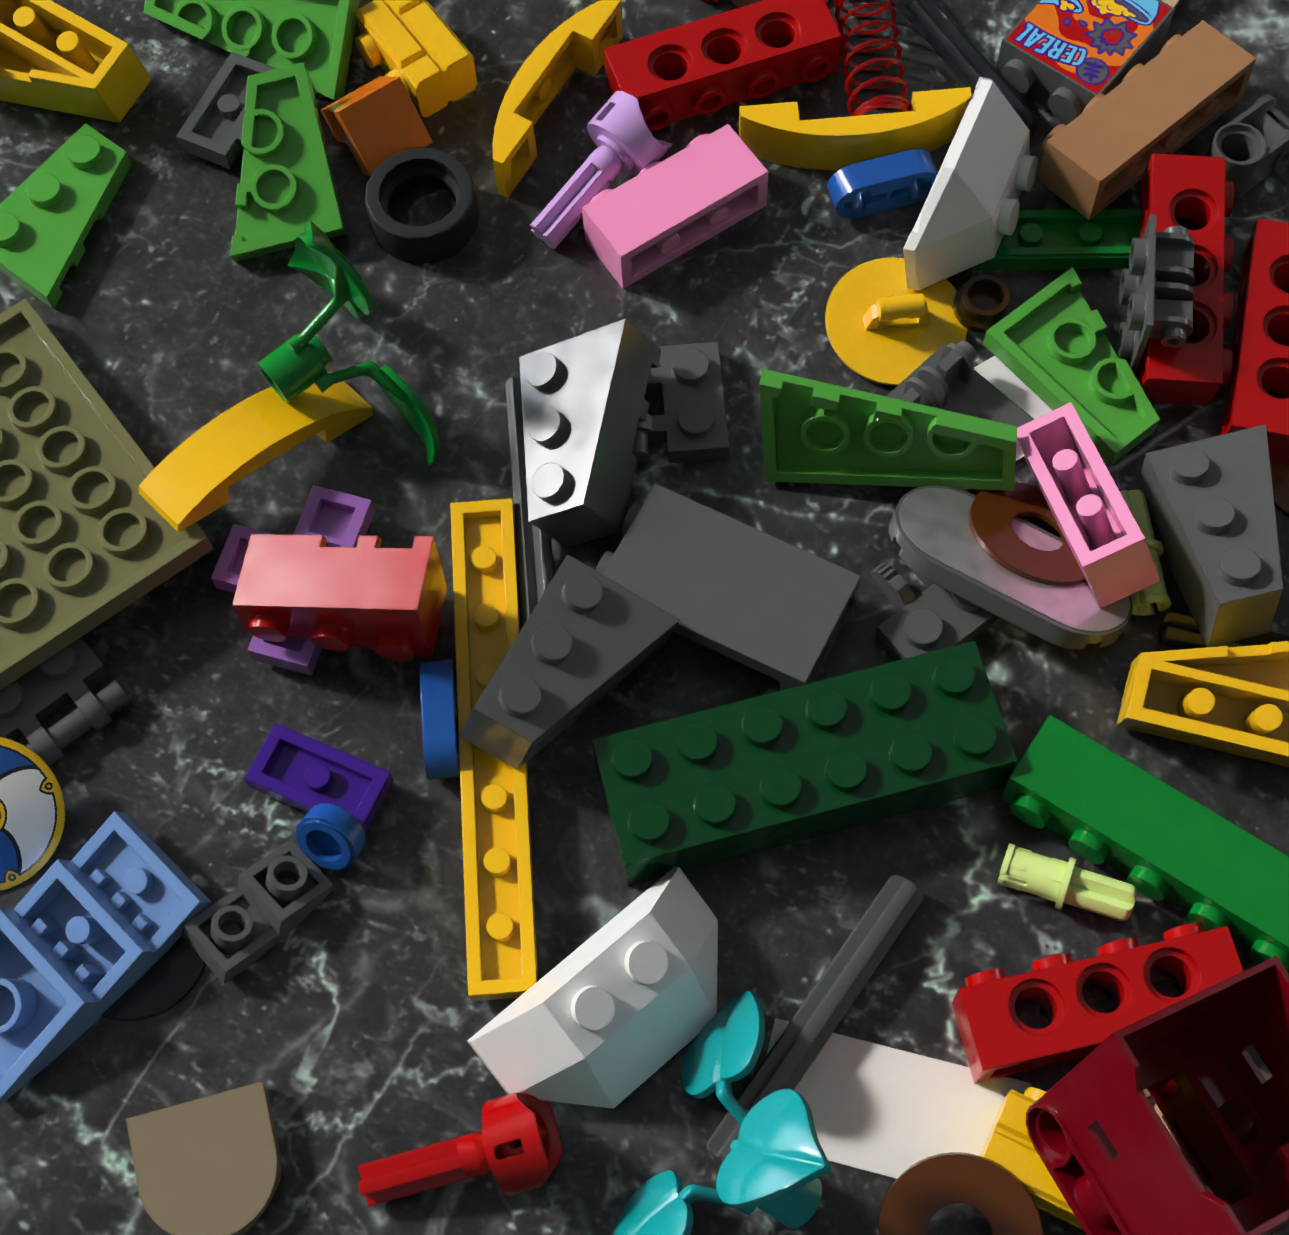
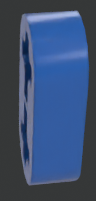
[827,149,938,219]
[420,659,460,780]

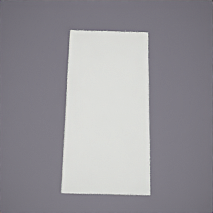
[766,1018,1031,1179]

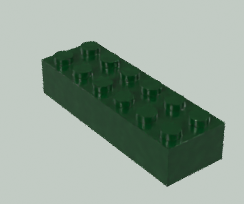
[592,641,1017,886]

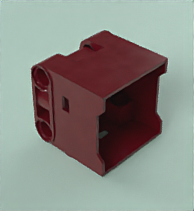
[1026,956,1289,1235]

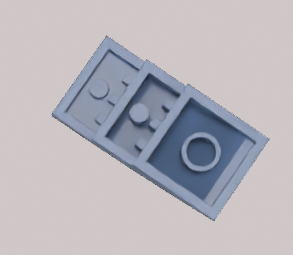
[0,811,212,1105]

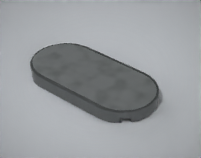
[888,485,1133,650]

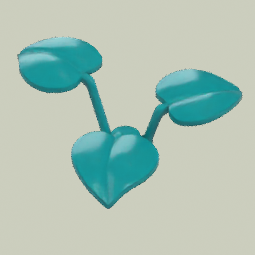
[612,990,831,1235]

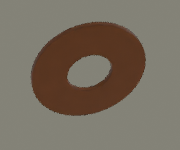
[969,482,1086,586]
[879,1152,1043,1235]

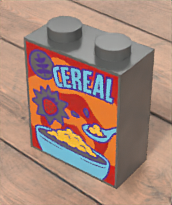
[996,0,1175,122]

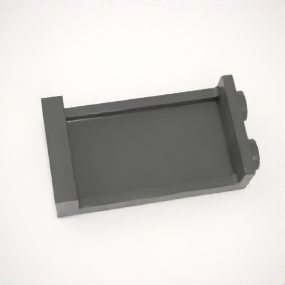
[595,483,861,691]

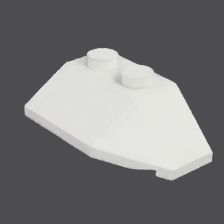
[903,77,1038,291]
[467,867,718,1109]

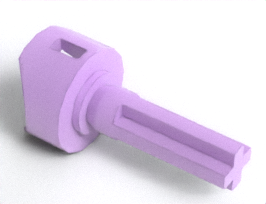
[530,91,673,249]

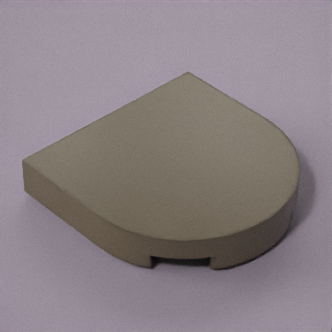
[126,1081,282,1235]

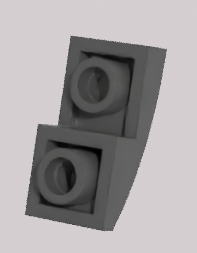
[182,839,334,984]

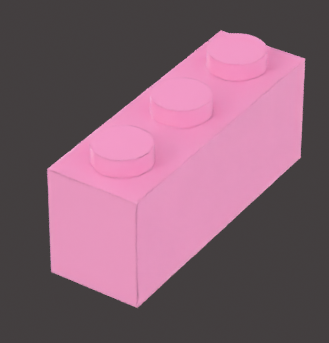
[582,124,768,289]
[1017,402,1161,608]

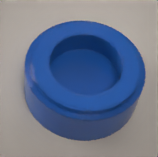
[296,803,366,870]

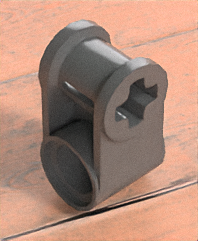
[1206,93,1289,200]

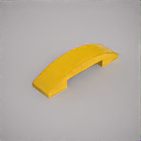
[492,0,623,198]
[739,87,972,171]
[138,372,373,533]

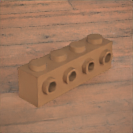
[1037,20,1257,221]

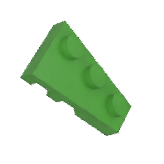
[230,62,347,262]
[0,123,132,310]
[983,267,1160,465]

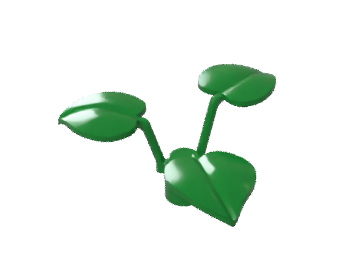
[256,221,440,466]

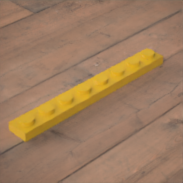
[450,498,538,1001]

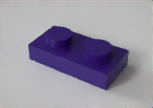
[244,723,394,835]

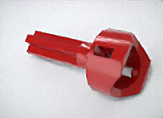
[358,1092,564,1207]

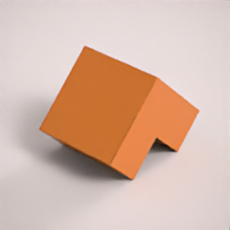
[321,76,433,177]

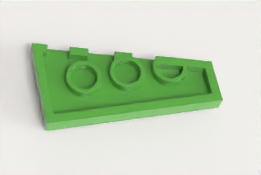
[143,0,359,101]
[759,368,1017,491]

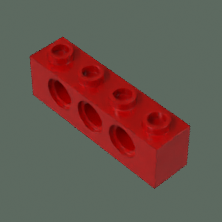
[603,0,841,131]
[1136,153,1234,405]
[1220,218,1289,465]
[951,922,1243,1084]

